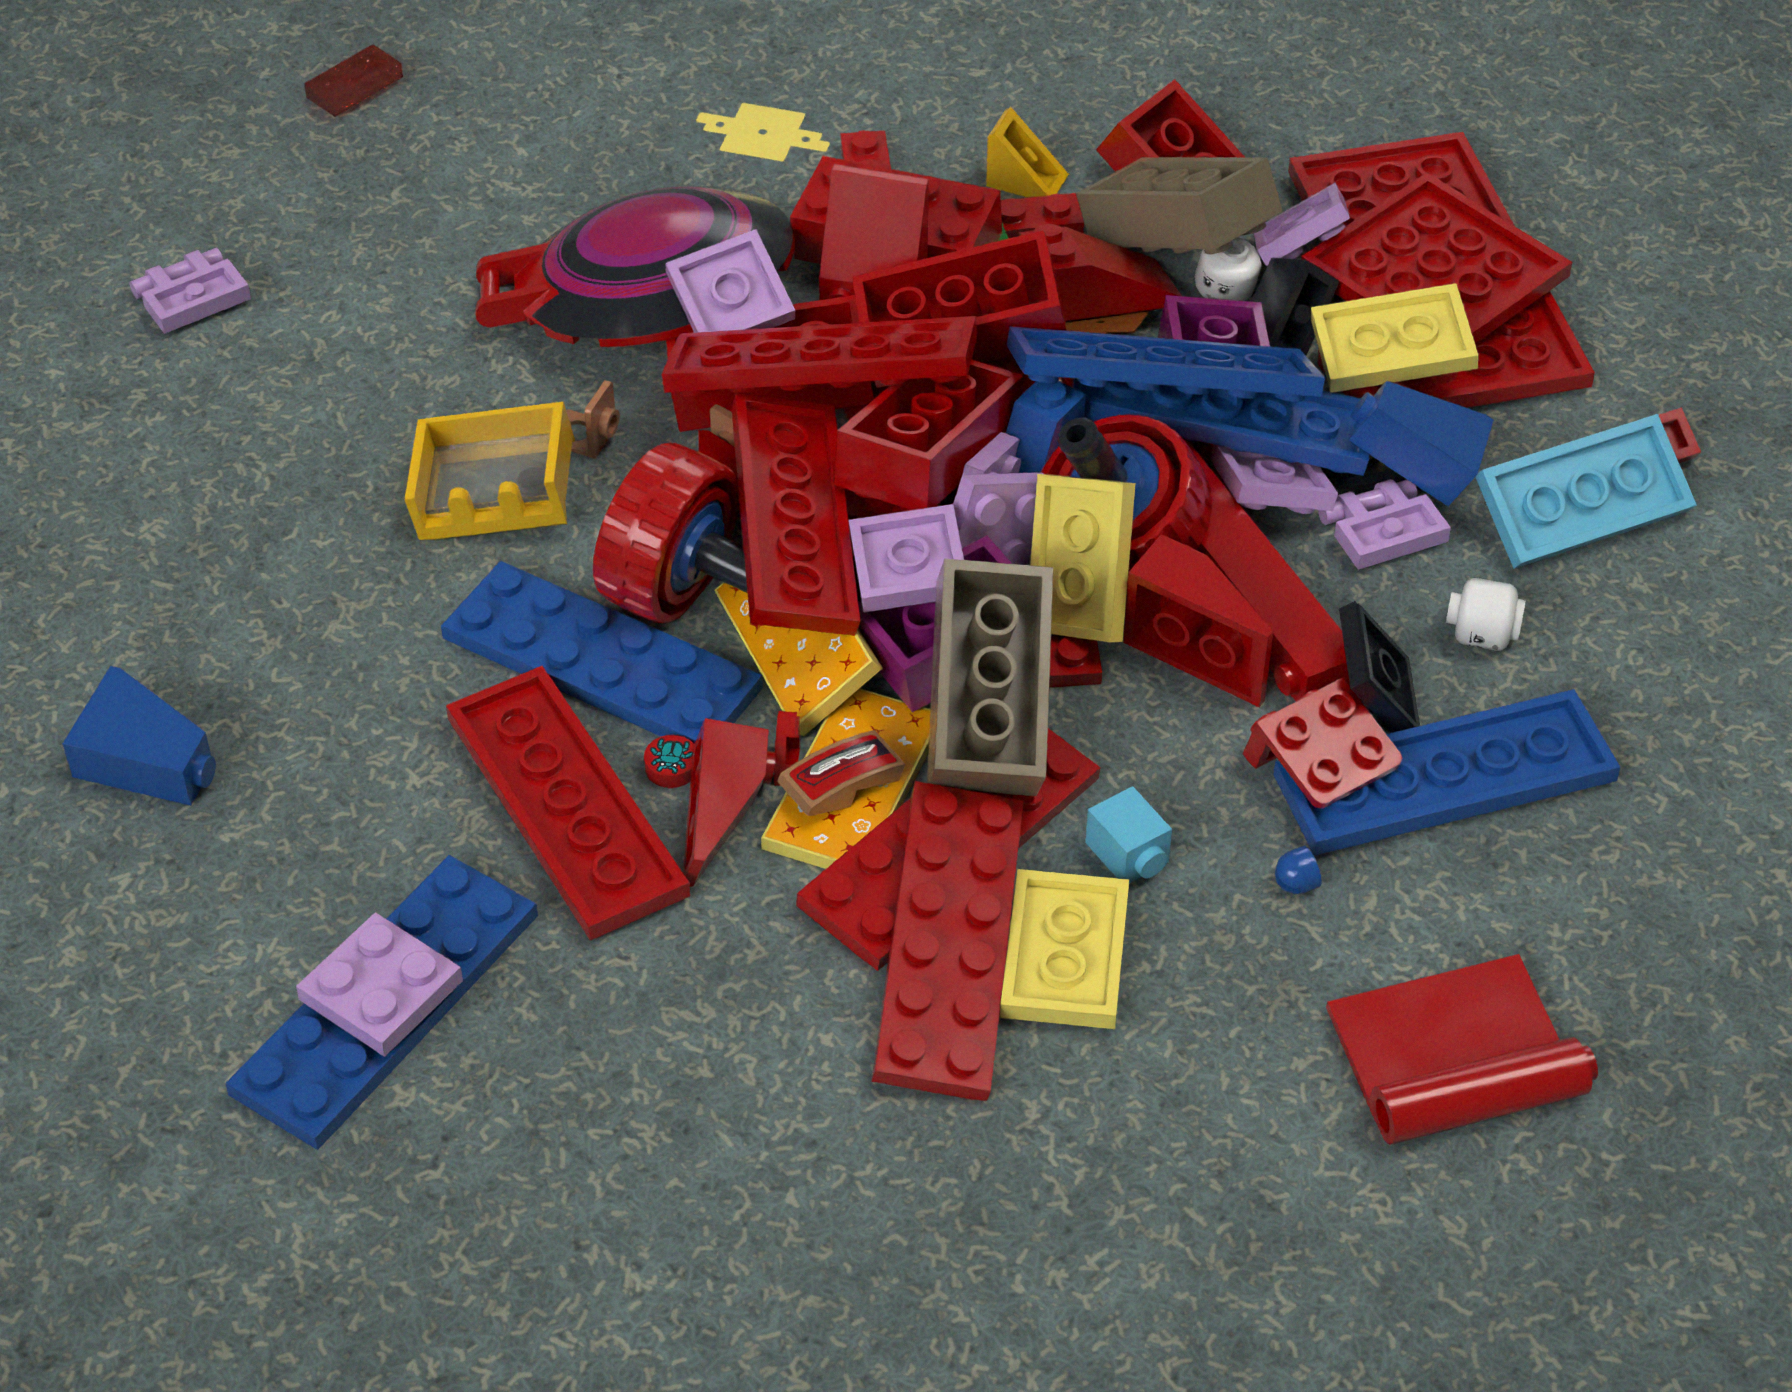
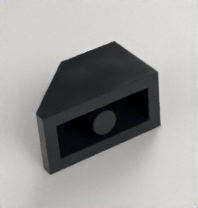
[1252,258,1339,356]

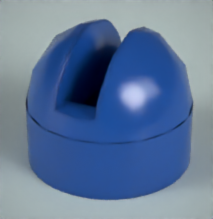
[1275,846,1322,894]

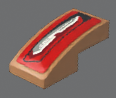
[777,730,906,816]

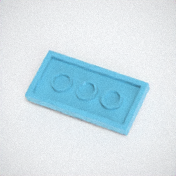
[1475,414,1697,569]

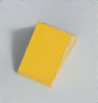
[986,107,1069,198]

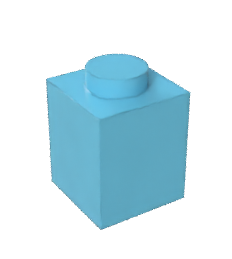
[1085,786,1172,883]

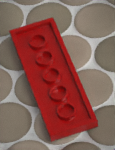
[661,316,978,397]
[731,392,860,636]
[446,666,690,941]
[796,728,1101,971]
[872,781,1024,1101]

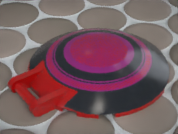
[476,186,795,347]

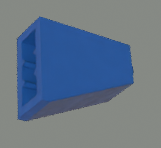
[1006,381,1086,473]
[1349,381,1494,506]
[62,666,216,806]

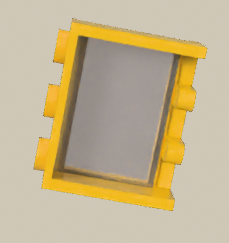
[404,401,575,540]

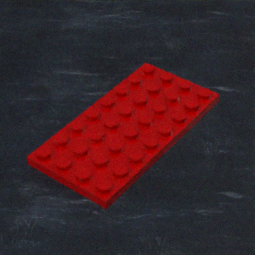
[1288,132,1595,408]

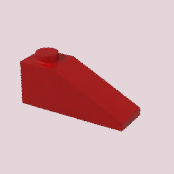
[683,718,776,887]

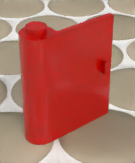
[1326,954,1598,1145]

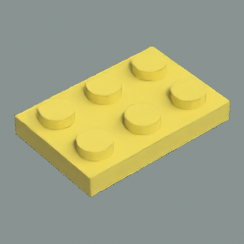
[1311,283,1478,393]
[1030,474,1136,642]
[1000,869,1129,1029]

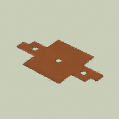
[1065,312,1148,334]

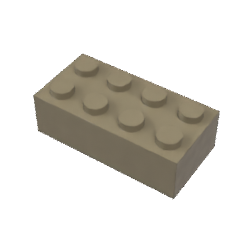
[1076,157,1283,254]
[927,558,1053,796]

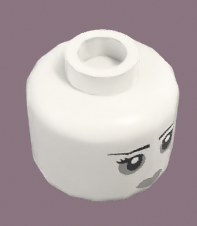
[1195,237,1261,301]
[1446,578,1526,651]

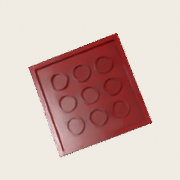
[1301,172,1573,344]

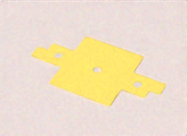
[696,103,830,161]

